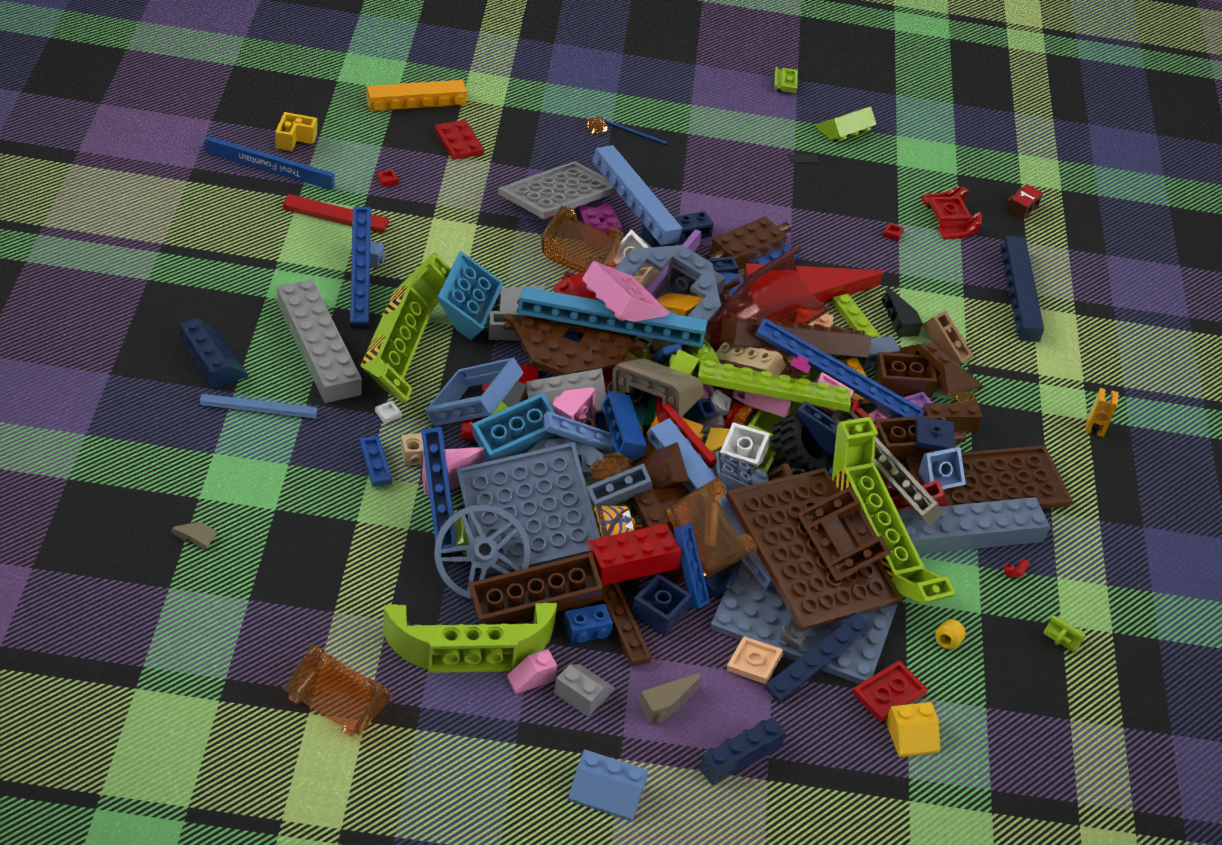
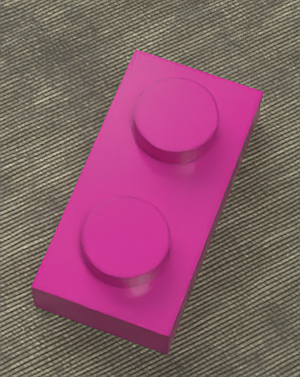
[790,355,811,374]

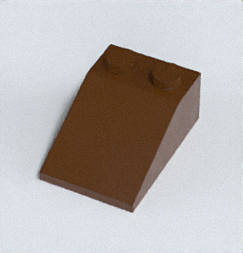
[631,488,703,533]

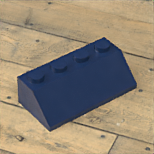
[179,318,248,389]

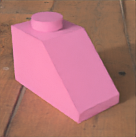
[507,649,557,694]

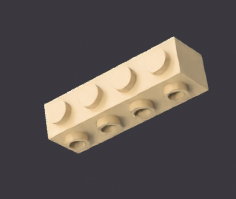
[716,342,787,375]

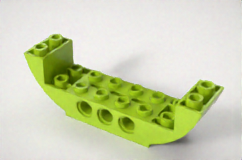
[383,603,557,673]

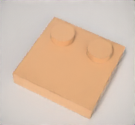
[727,636,783,684]

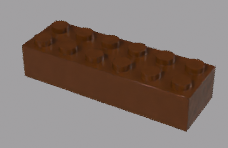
[469,552,603,625]

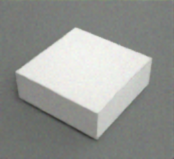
[712,389,732,416]
[375,401,402,424]

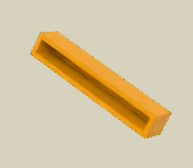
[366,80,467,111]

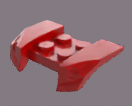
[921,186,982,240]

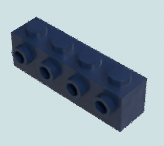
[641,211,714,248]
[699,717,786,786]

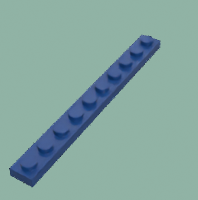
[755,318,925,418]

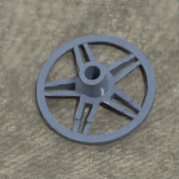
[434,505,531,600]

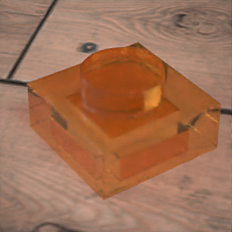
[586,116,608,134]

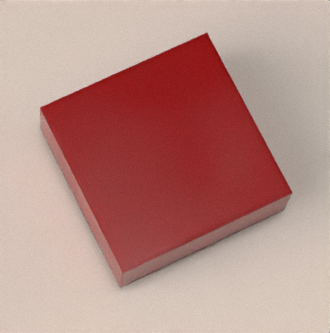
[376,169,399,187]
[883,223,905,242]

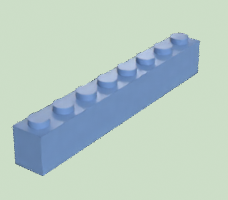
[592,145,683,245]

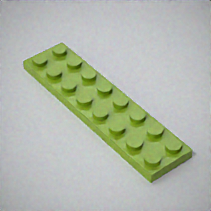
[698,360,851,412]

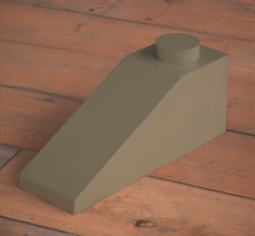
[639,673,701,724]

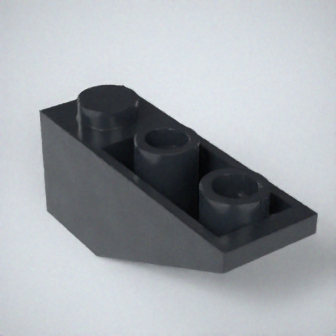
[882,288,923,337]

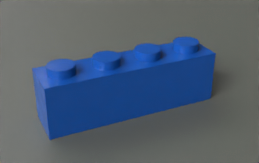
[601,391,647,461]

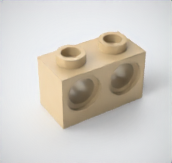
[401,433,424,466]

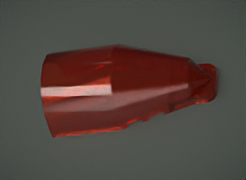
[704,248,830,353]

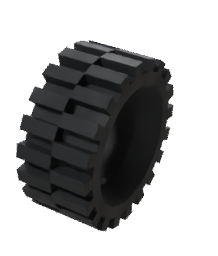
[770,412,834,474]

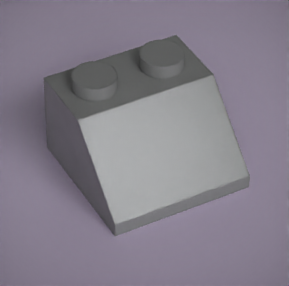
[554,664,615,717]

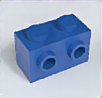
[563,604,613,644]

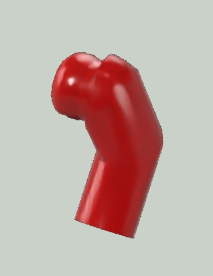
[1004,559,1030,578]

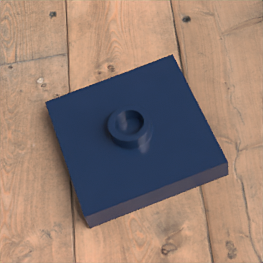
[915,415,955,451]

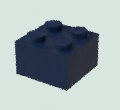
[631,574,692,636]

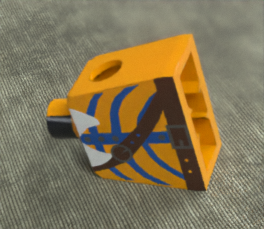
[593,505,643,538]

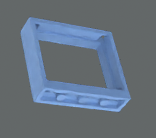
[425,358,523,426]

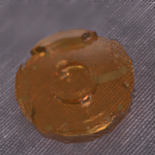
[590,453,631,482]

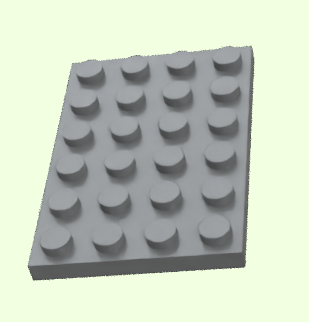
[498,161,617,219]

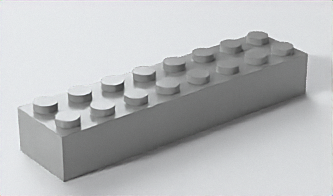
[277,279,362,403]

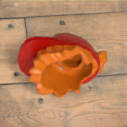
[725,401,757,429]

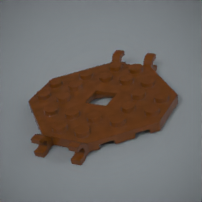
[503,299,645,376]

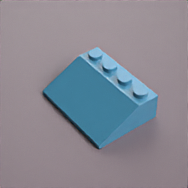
[437,251,504,340]

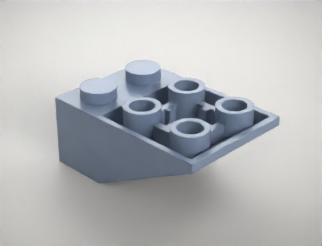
[715,451,769,490]

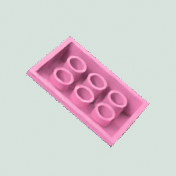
[582,261,670,322]

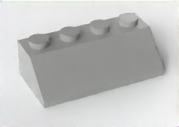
[526,368,607,413]

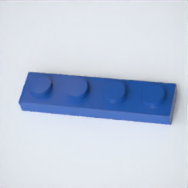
[674,523,710,609]

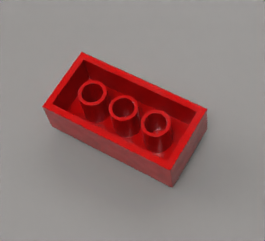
[588,523,681,586]

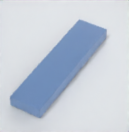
[544,411,615,453]

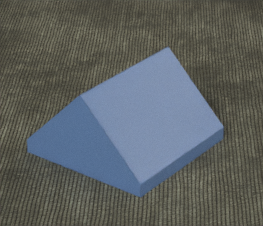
[918,447,966,489]

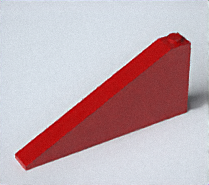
[743,263,883,319]

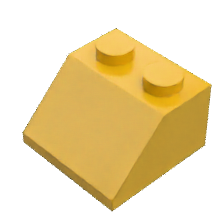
[886,702,940,757]

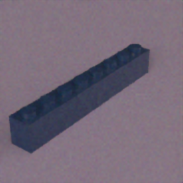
[1000,236,1044,342]

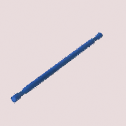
[595,116,667,145]

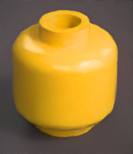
[935,619,966,650]

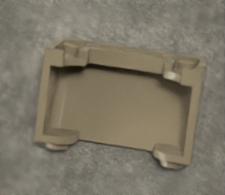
[613,358,703,417]

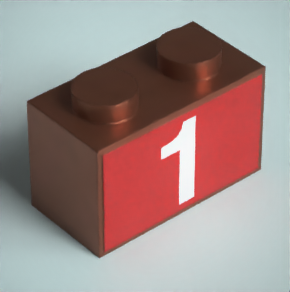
[1006,184,1043,220]

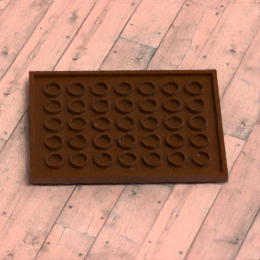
[725,468,903,632]

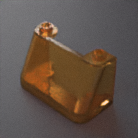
[540,205,624,273]
[667,477,759,578]
[283,644,393,737]

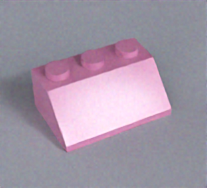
[552,387,596,438]

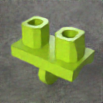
[1043,615,1085,653]

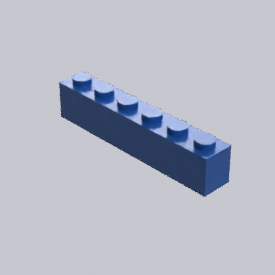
[421,427,457,549]

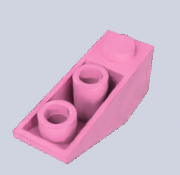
[732,390,791,418]

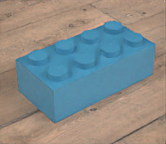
[472,392,559,461]

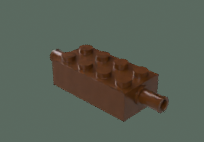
[706,216,791,271]
[873,415,966,461]

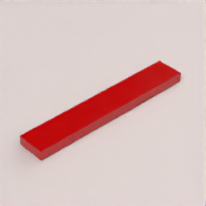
[283,194,389,234]

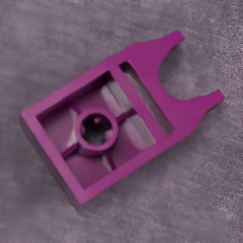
[578,202,622,247]

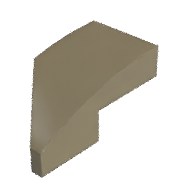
[171,522,218,550]

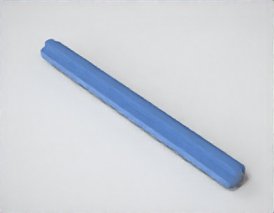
[200,394,317,419]

